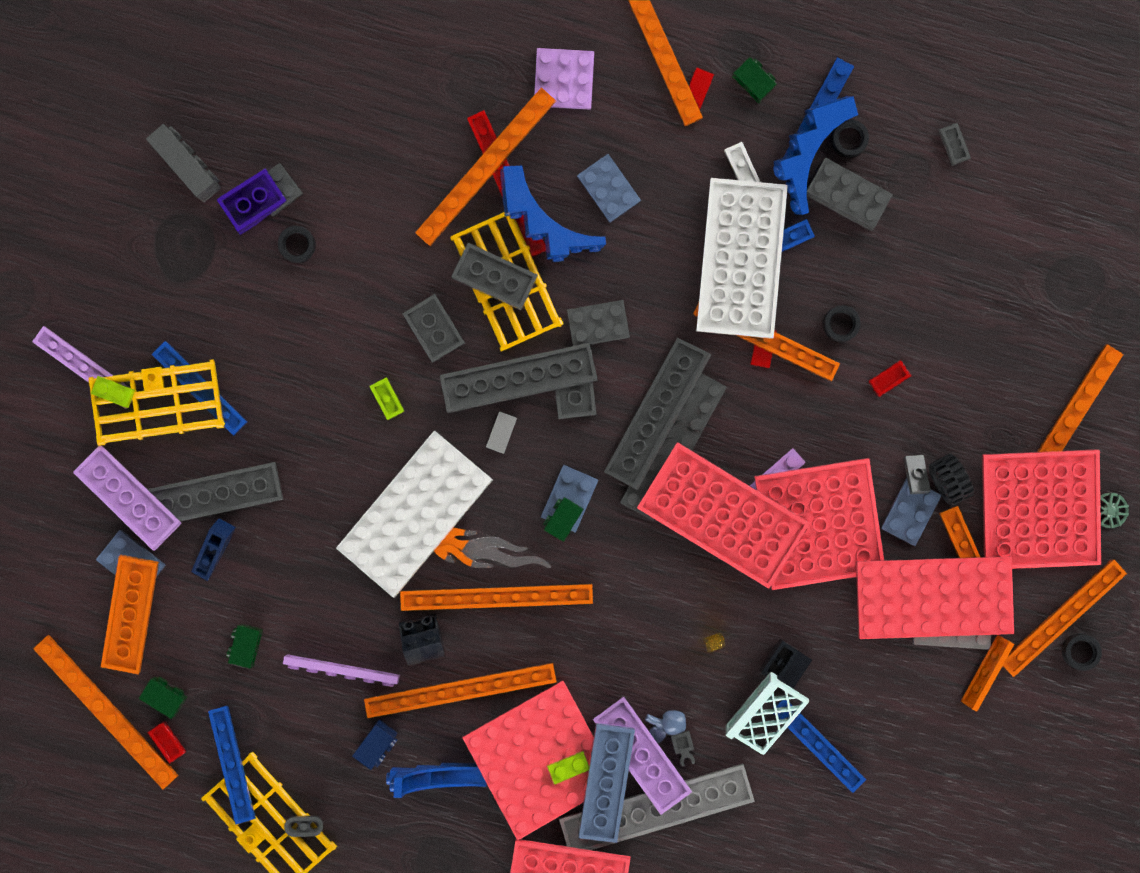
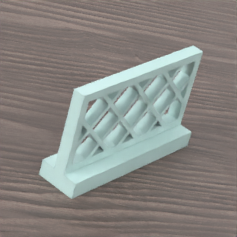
[726,672,809,755]

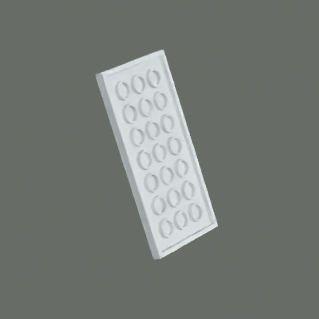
[696,178,788,339]
[336,431,493,598]

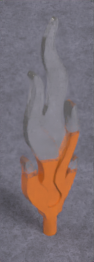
[434,528,551,568]

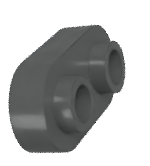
[284,816,324,837]

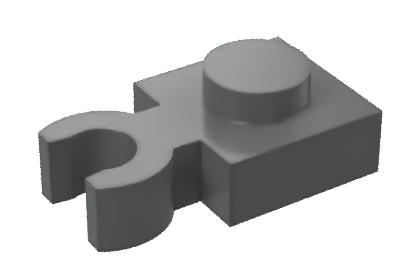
[671,730,695,767]

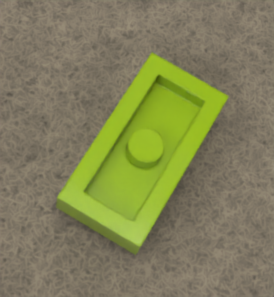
[91,376,135,408]
[370,377,405,420]
[547,751,589,784]

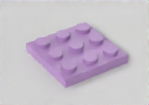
[534,48,594,110]

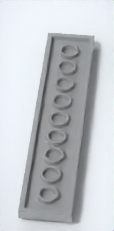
[559,763,755,850]

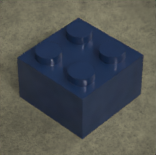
[352,719,398,770]

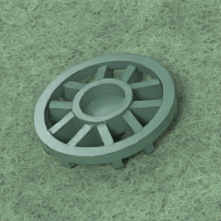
[1100,492,1129,528]

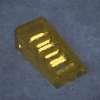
[703,633,725,653]

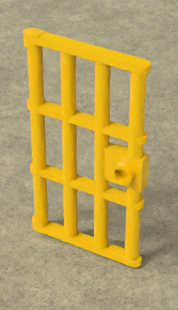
[450,212,564,352]
[89,359,225,446]
[201,752,337,873]

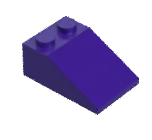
[216,168,287,235]

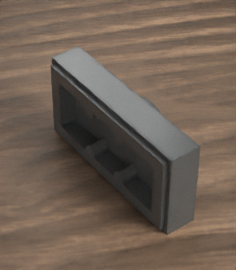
[938,123,971,166]
[903,455,930,494]

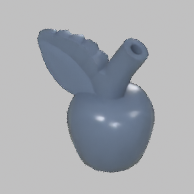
[645,710,686,743]

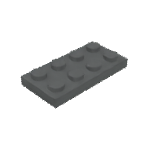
[451,243,538,310]

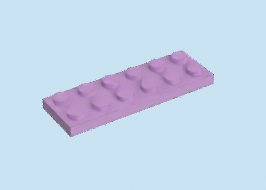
[73,445,182,551]
[593,697,692,815]

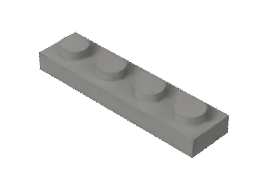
[912,635,991,649]

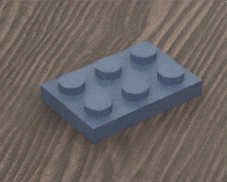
[577,154,641,223]
[541,465,598,533]
[880,478,941,546]
[96,529,166,577]

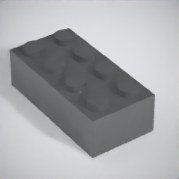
[146,124,221,203]
[807,158,893,231]

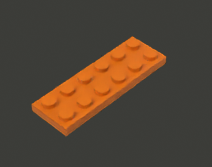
[101,555,159,674]

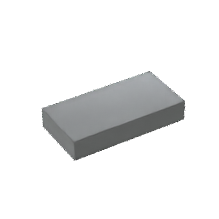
[486,411,517,454]

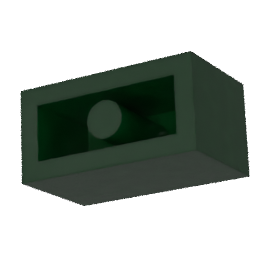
[732,57,777,104]
[543,497,584,542]
[227,624,263,669]
[139,677,187,719]

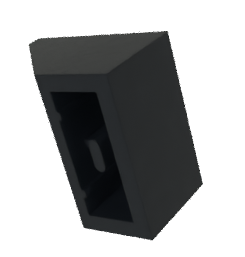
[399,613,446,666]
[759,639,812,689]

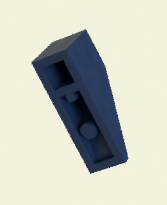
[191,518,236,581]

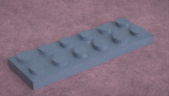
[578,723,635,843]

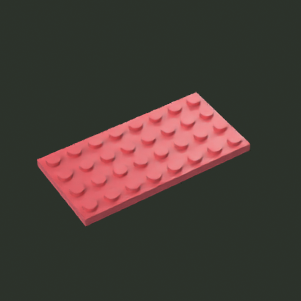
[637,442,810,589]
[856,556,1014,639]

